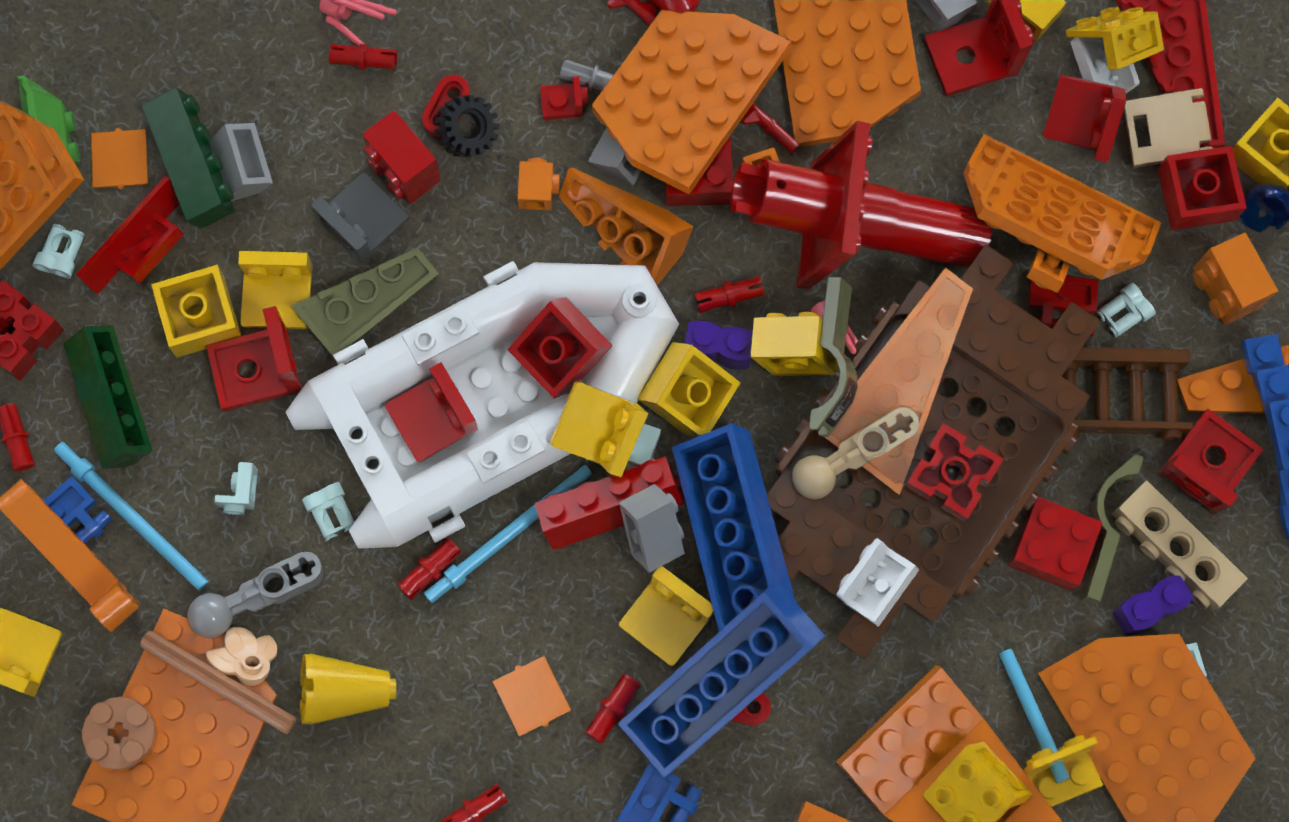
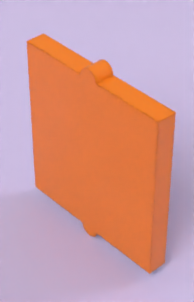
[91,128,148,190]
[492,656,571,737]

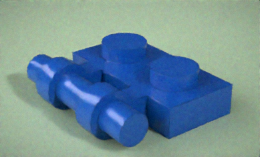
[44,476,113,544]
[617,762,702,822]

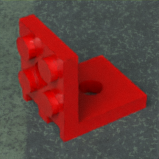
[923,0,1034,97]
[206,306,302,412]
[1157,408,1264,515]

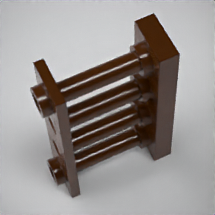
[1055,347,1192,441]

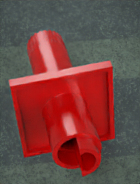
[730,120,992,289]

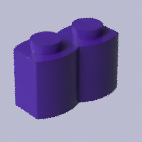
[685,321,753,370]
[1113,576,1193,635]

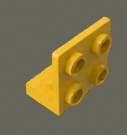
[1066,7,1164,70]
[238,251,313,329]
[550,381,648,477]
[619,566,714,667]
[0,608,63,698]
[1023,735,1103,807]
[923,742,1033,822]

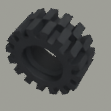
[434,95,499,157]

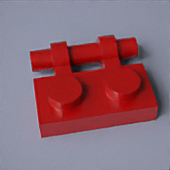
[1027,276,1098,337]

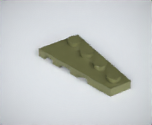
[291,248,439,359]

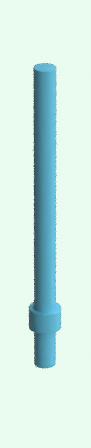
[54,442,209,592]
[424,464,593,603]

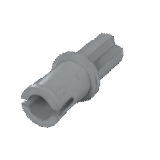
[560,60,614,91]

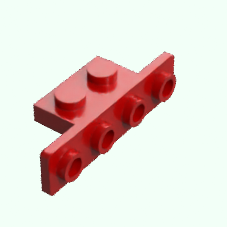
[77,176,184,294]

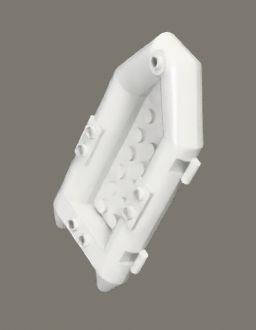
[286,261,679,548]

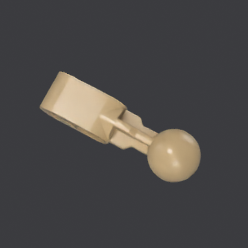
[792,406,919,499]

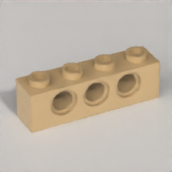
[1112,480,1248,612]

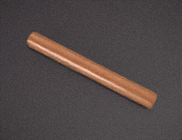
[140,631,296,734]

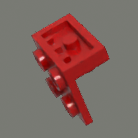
[1043,74,1127,162]
[385,362,478,462]

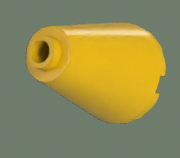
[300,653,397,725]

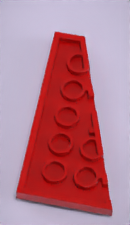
[1116,0,1225,148]

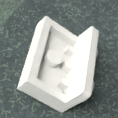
[1070,37,1140,93]
[836,538,919,627]

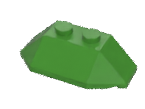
[18,75,80,163]

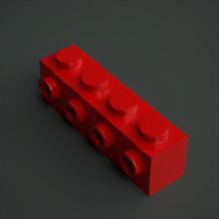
[535,456,683,551]

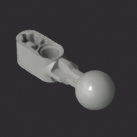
[187,552,324,638]

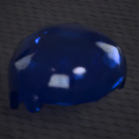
[1239,183,1289,233]

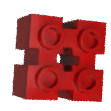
[0,280,64,382]
[905,423,1004,522]

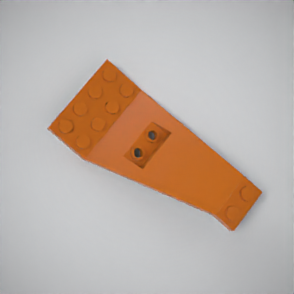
[836,665,1062,822]

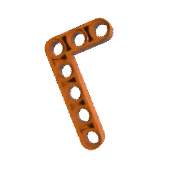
[0,478,140,632]

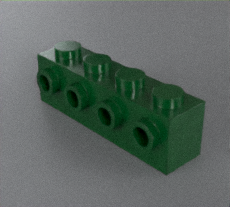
[142,87,236,229]
[63,325,153,469]

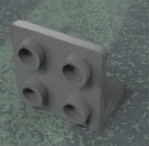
[311,173,408,263]

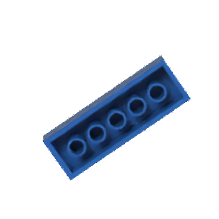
[672,423,796,632]
[618,581,825,778]

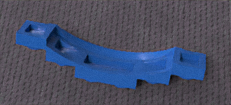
[1241,334,1289,540]

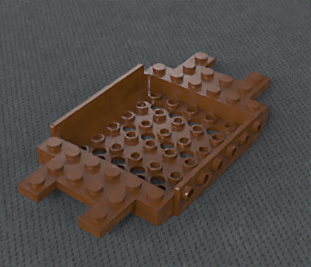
[767,244,1100,660]

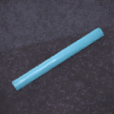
[999,649,1070,783]

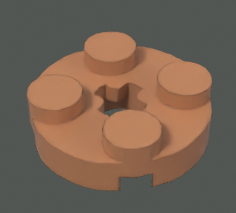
[82,697,157,770]

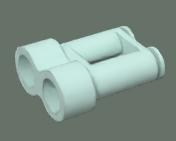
[32,224,85,279]
[1096,283,1156,338]
[302,482,355,542]

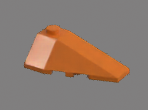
[559,168,694,286]

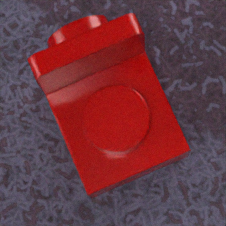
[540,76,588,120]

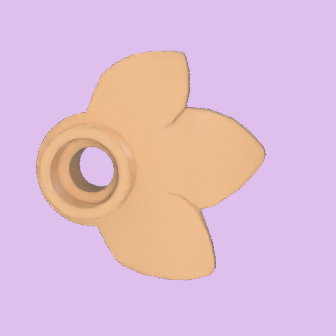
[206,627,277,686]

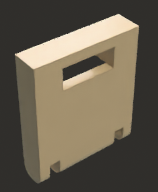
[1124,89,1213,168]

